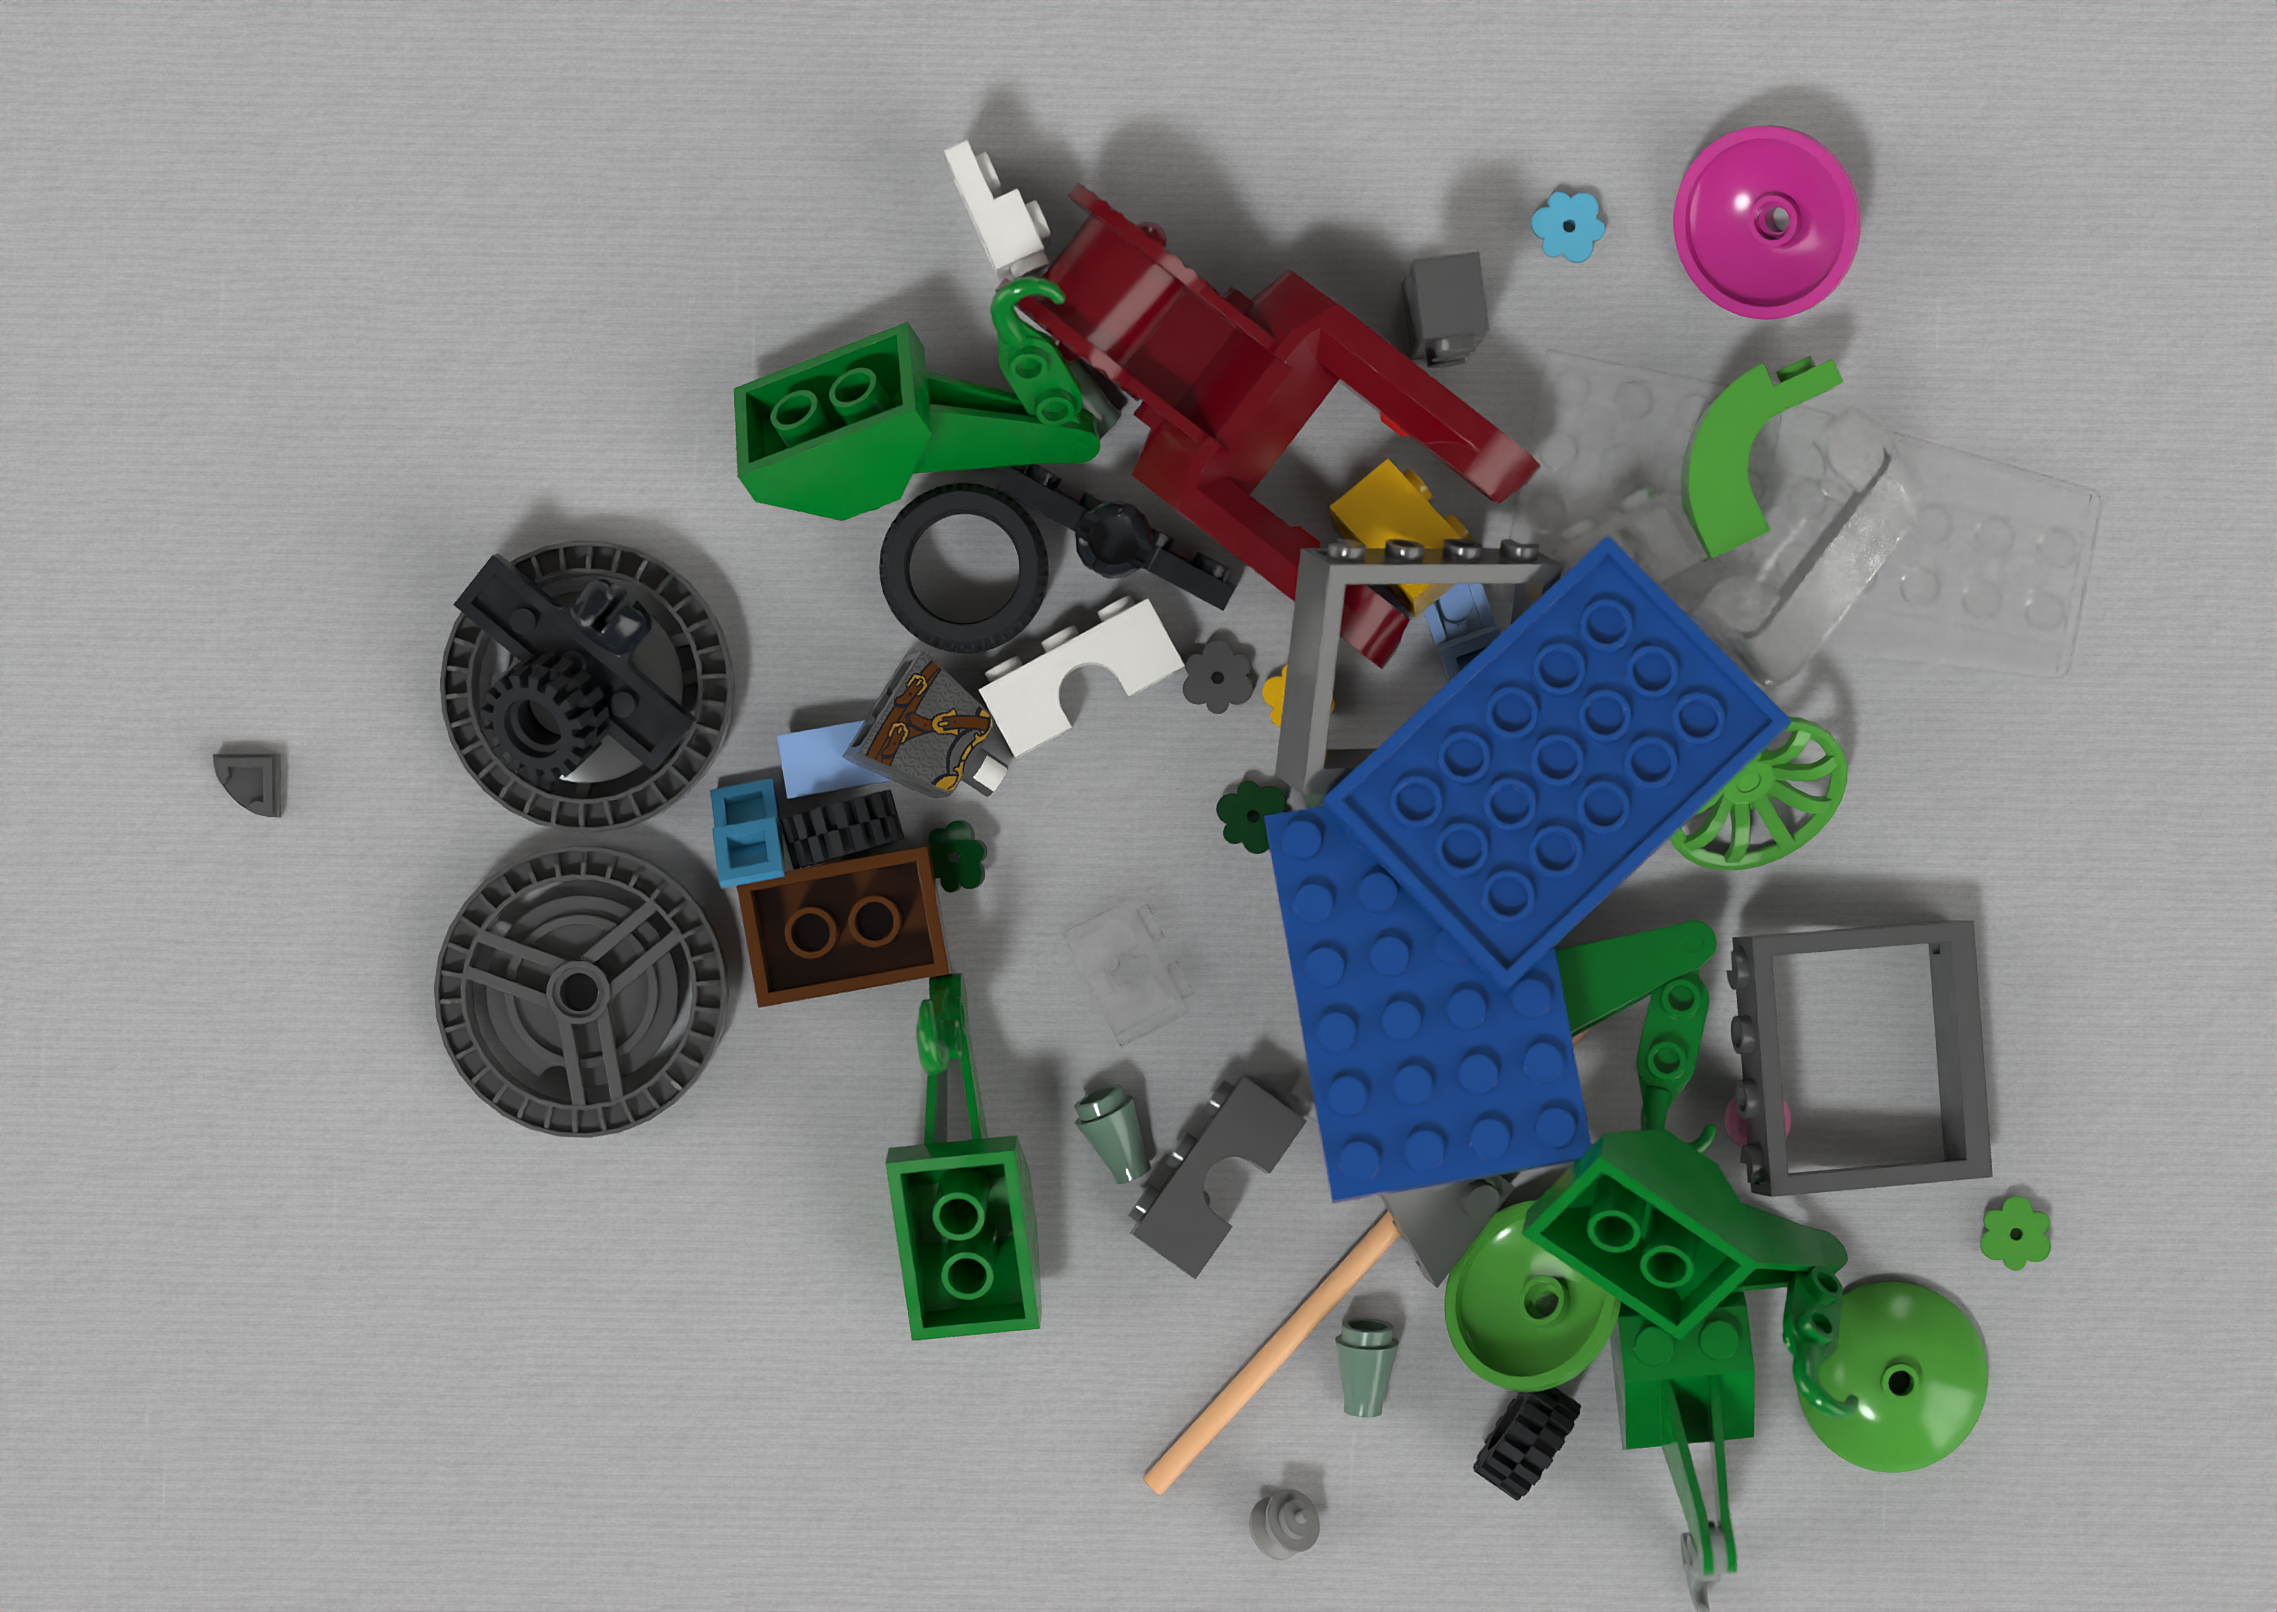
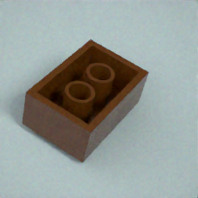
[736,846,953,1008]

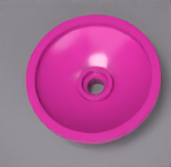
[1673,125,1861,320]

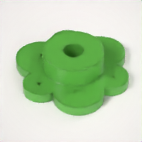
[1980,1196,2051,1271]

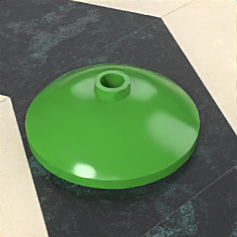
[1444,1200,1621,1392]
[1796,1281,1988,1473]

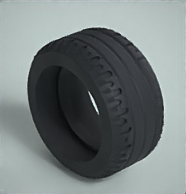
[879,483,1049,653]

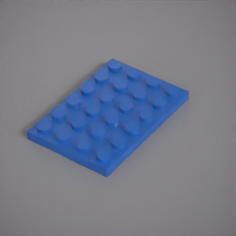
[1323,535,1792,993]
[1264,806,1592,1204]

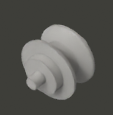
[1249,1489,1320,1560]

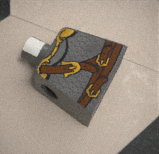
[842,651,1008,799]

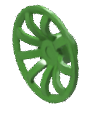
[1670,716,1847,870]

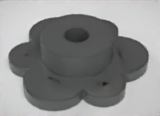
[1183,640,1253,714]

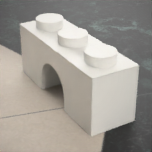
[979,595,1185,759]

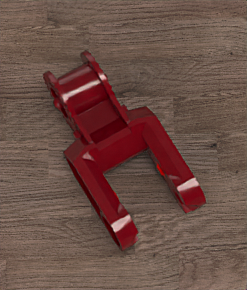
[995,183,1541,670]

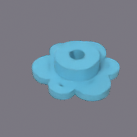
[1531,192,1605,263]

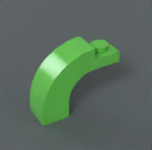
[1681,356,1844,562]

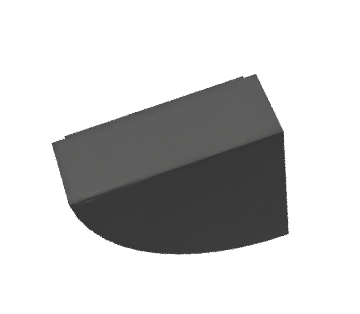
[213,754,281,818]

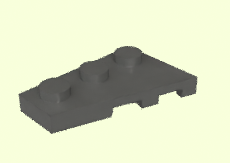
[1380,1175,1515,1288]

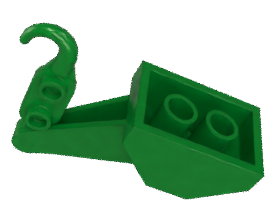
[734,276,1101,521]
[1555,920,1717,1154]
[885,973,1042,1341]
[1522,1129,1859,1418]

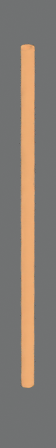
[1142,1027,1592,1496]

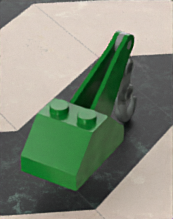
[1610,1291,1755,1612]

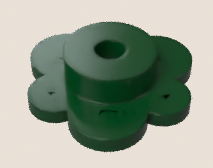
[1216,781,1286,854]
[929,820,987,893]

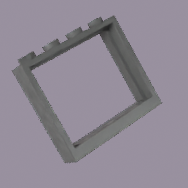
[1275,539,1563,794]
[1726,920,1993,1197]

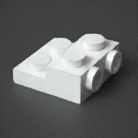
[943,140,1052,284]

